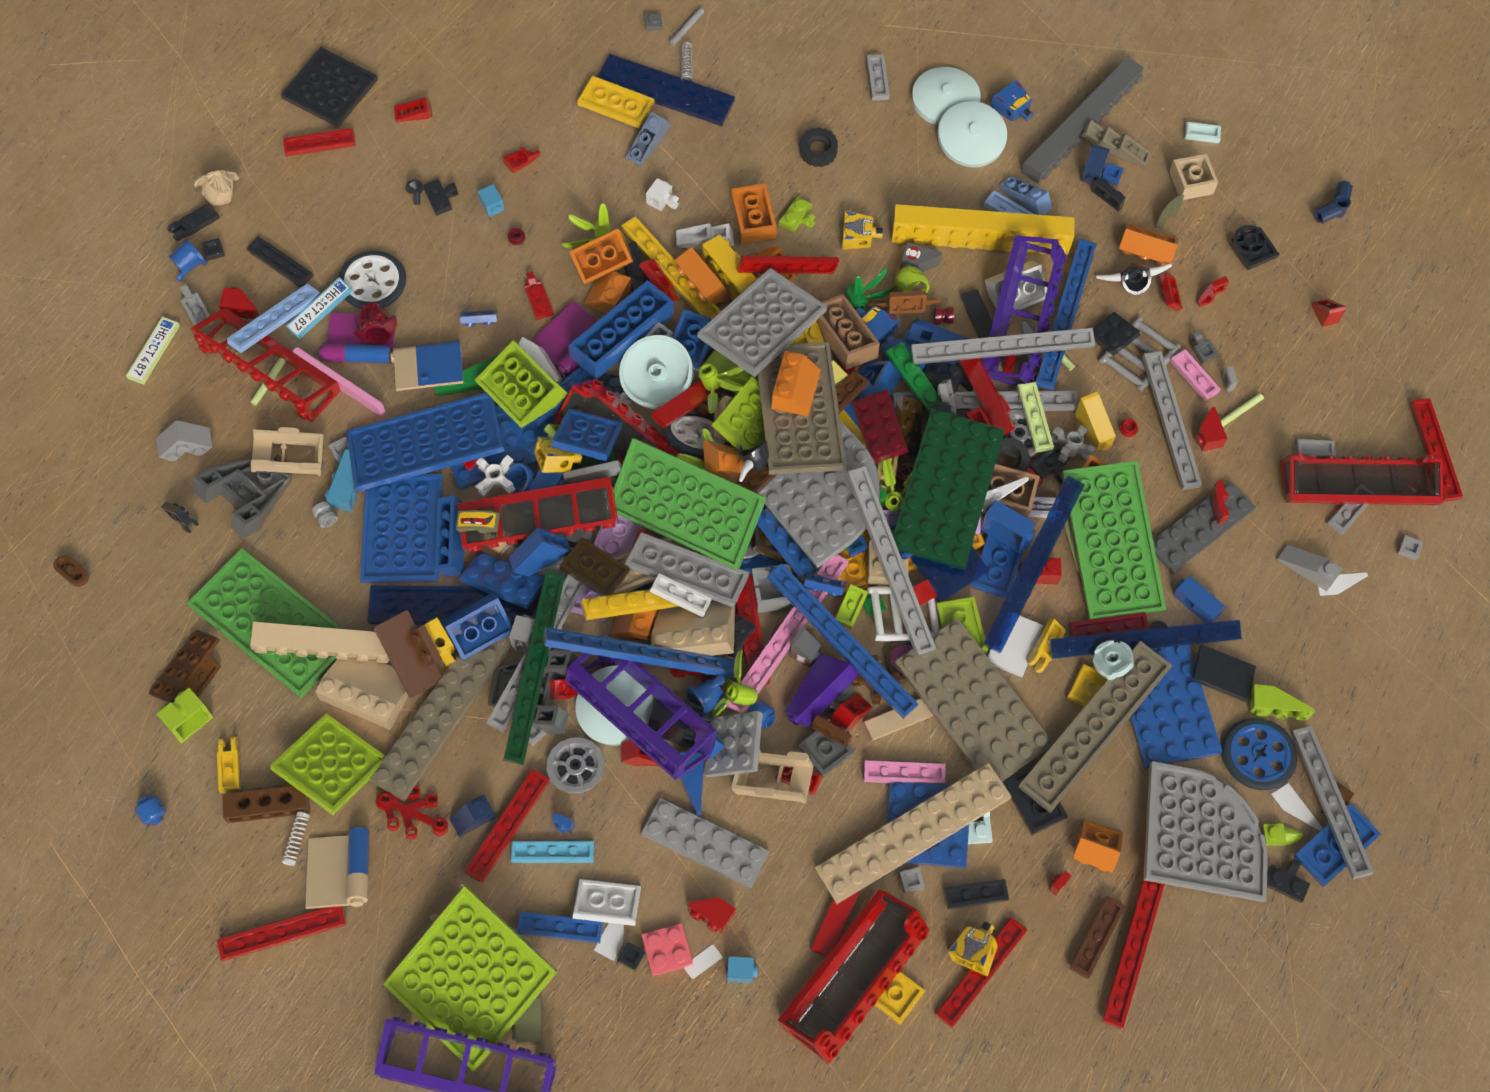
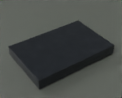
[1191,645,1256,702]
[1002,765,1068,835]

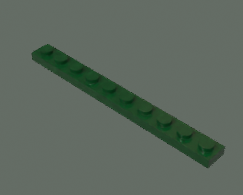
[503,571,565,765]

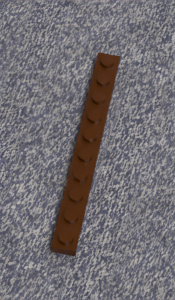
[739,371,869,493]

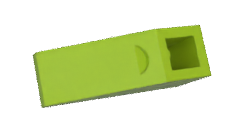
[1249,684,1315,721]

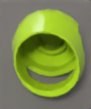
[895,266,930,293]

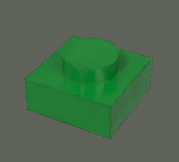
[863,594,887,617]

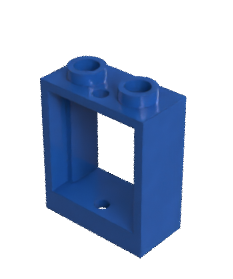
[981,500,1036,554]

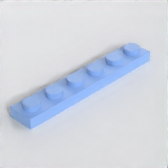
[227,284,320,353]

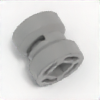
[311,502,338,528]

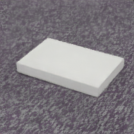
[988,611,1044,678]
[573,879,641,926]

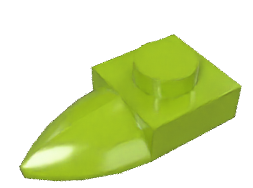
[1261,824,1303,846]

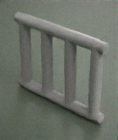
[1099,317,1181,391]

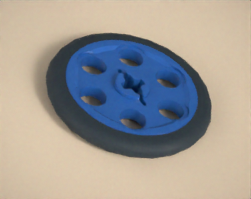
[1222,718,1298,790]

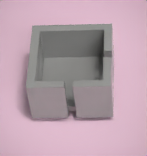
[751,564,794,613]

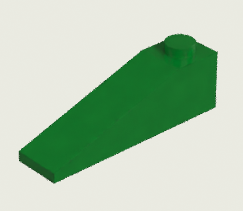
[433,354,499,397]

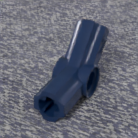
[1314,180,1353,224]

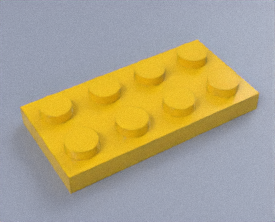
[577,76,654,129]

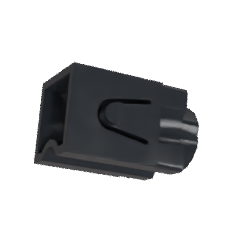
[648,699,710,747]

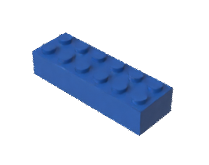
[569,280,674,379]

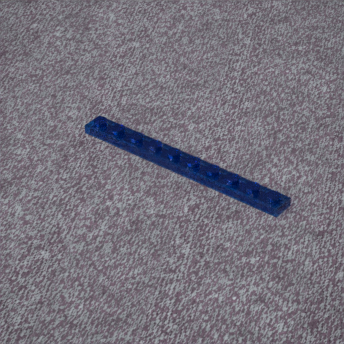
[982,476,1085,654]
[1048,620,1242,659]

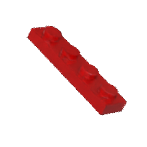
[283,128,356,157]

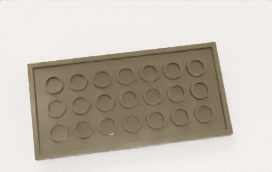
[757,342,846,475]
[894,618,1054,782]

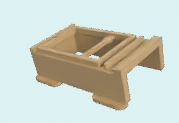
[251,427,323,476]
[731,749,814,804]

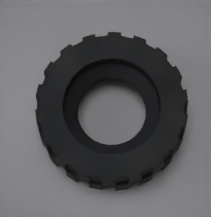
[799,127,838,167]
[996,437,1030,472]

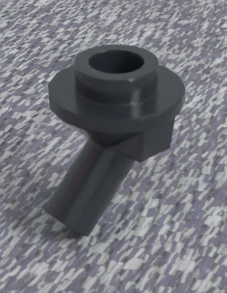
[405,180,423,205]

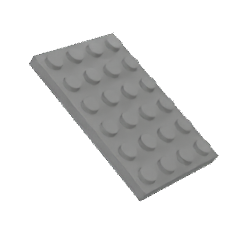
[698,268,827,377]

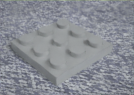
[703,711,763,778]

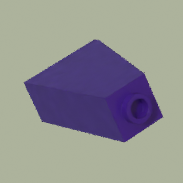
[784,654,858,727]

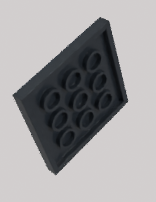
[281,47,378,128]

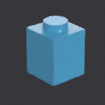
[477,184,504,217]
[727,956,758,983]

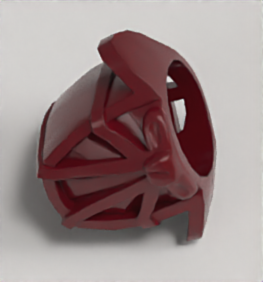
[353,302,397,344]

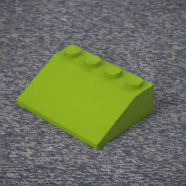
[475,340,568,428]

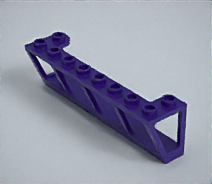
[983,235,1067,386]
[565,634,716,780]
[374,1017,557,1092]

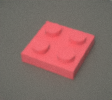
[642,923,693,977]

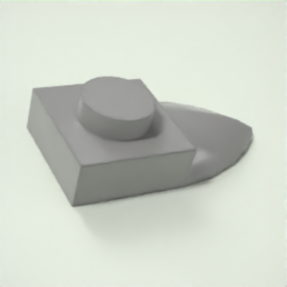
[937,379,956,415]

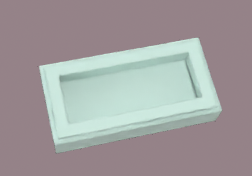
[1185,122,1221,143]

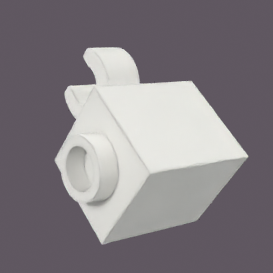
[646,179,679,211]

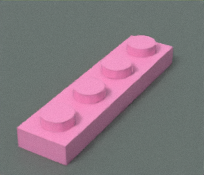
[864,760,945,785]

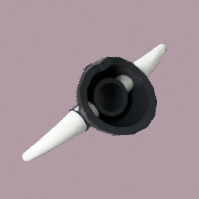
[1096,262,1172,295]
[737,441,769,482]

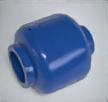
[746,700,776,729]
[135,794,167,826]

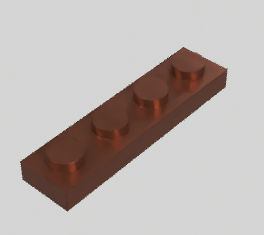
[1069,896,1126,979]

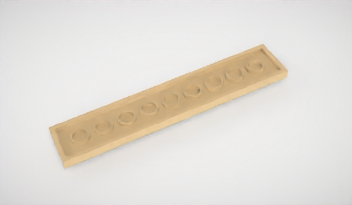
[815,763,1011,904]

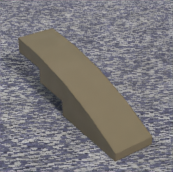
[1082,120,1152,168]

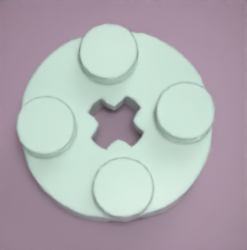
[1093,640,1134,680]

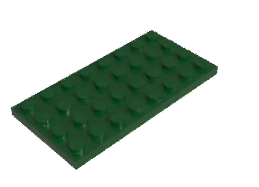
[893,409,1005,570]

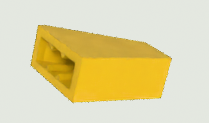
[1074,392,1116,452]

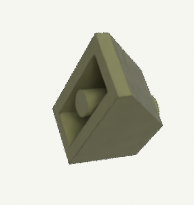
[512,997,543,1046]

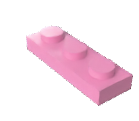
[1170,349,1220,401]

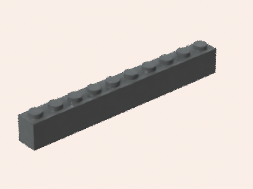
[1022,57,1144,184]

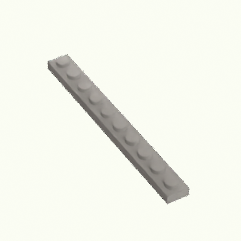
[910,328,1095,364]
[892,391,1078,412]
[846,466,936,657]
[487,575,585,733]

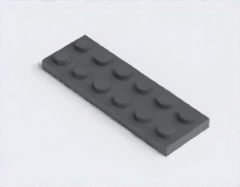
[1153,481,1256,574]

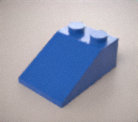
[673,310,713,369]

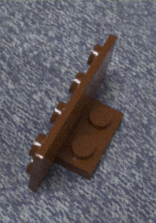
[374,610,442,698]
[149,630,221,703]

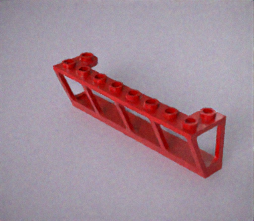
[191,307,341,422]

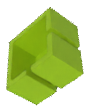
[157,688,214,744]

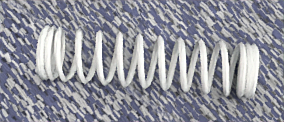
[282,812,310,866]

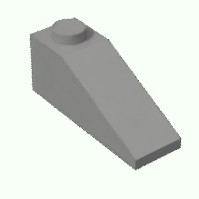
[1277,545,1343,592]

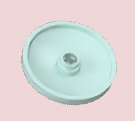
[912,67,981,126]
[938,101,1007,167]
[619,335,694,409]
[575,666,655,746]

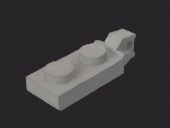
[180,284,214,330]

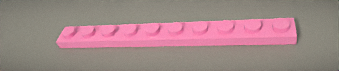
[726,554,849,714]

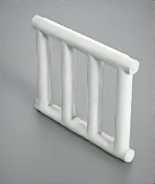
[867,586,940,641]

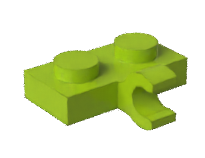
[779,197,816,233]

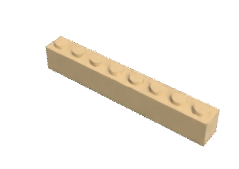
[250,622,390,663]

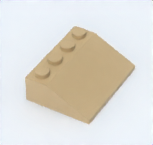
[651,601,735,656]
[315,657,408,730]

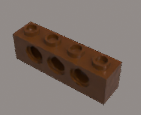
[222,784,310,824]

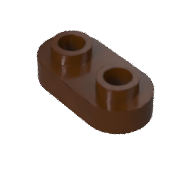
[53,555,89,587]

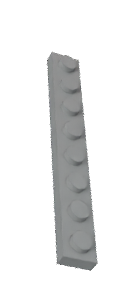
[1142,351,1202,490]
[1291,726,1374,880]

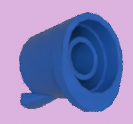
[168,240,207,282]
[686,675,726,716]

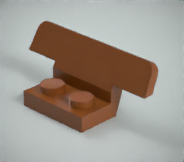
[869,290,941,314]

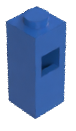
[904,323,955,345]
[1173,576,1226,626]

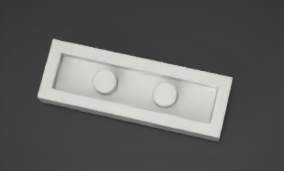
[650,573,712,617]

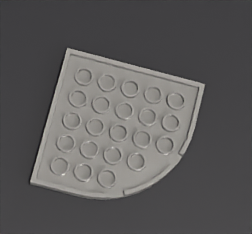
[759,421,880,568]
[1143,761,1267,902]

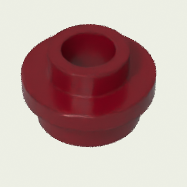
[507,228,526,245]

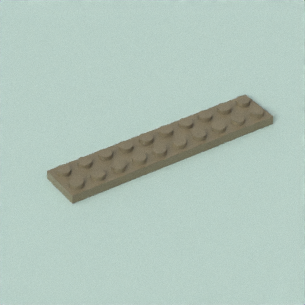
[370,634,512,801]
[1018,641,1172,813]

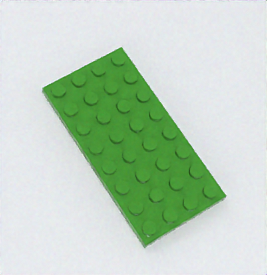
[607,438,767,570]
[1062,461,1166,620]
[186,548,343,699]

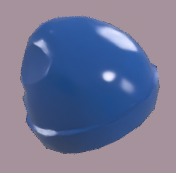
[506,463,536,494]

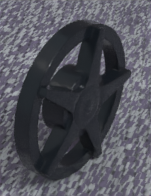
[1233,225,1268,256]

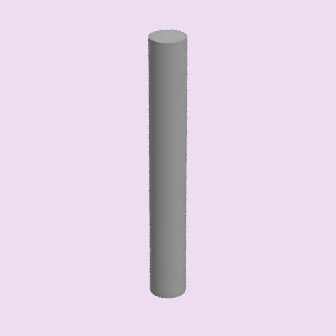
[670,8,704,46]

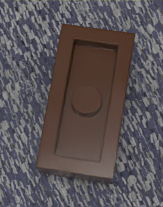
[812,715,852,748]

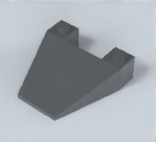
[193,458,292,539]
[488,650,578,734]

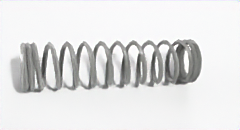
[681,42,692,83]

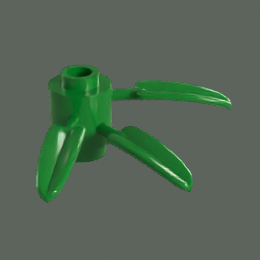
[844,267,895,310]

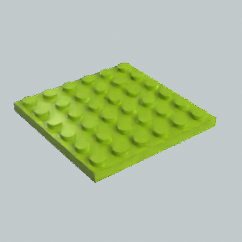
[383,886,558,1072]

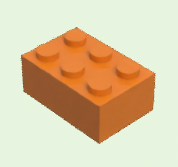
[731,183,777,245]

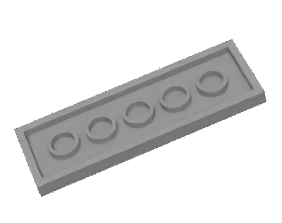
[625,533,749,608]
[641,798,769,889]

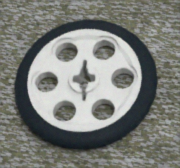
[339,251,407,309]
[663,413,732,458]

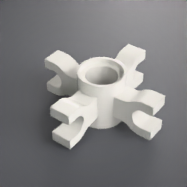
[475,455,516,497]

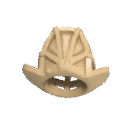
[194,170,239,206]

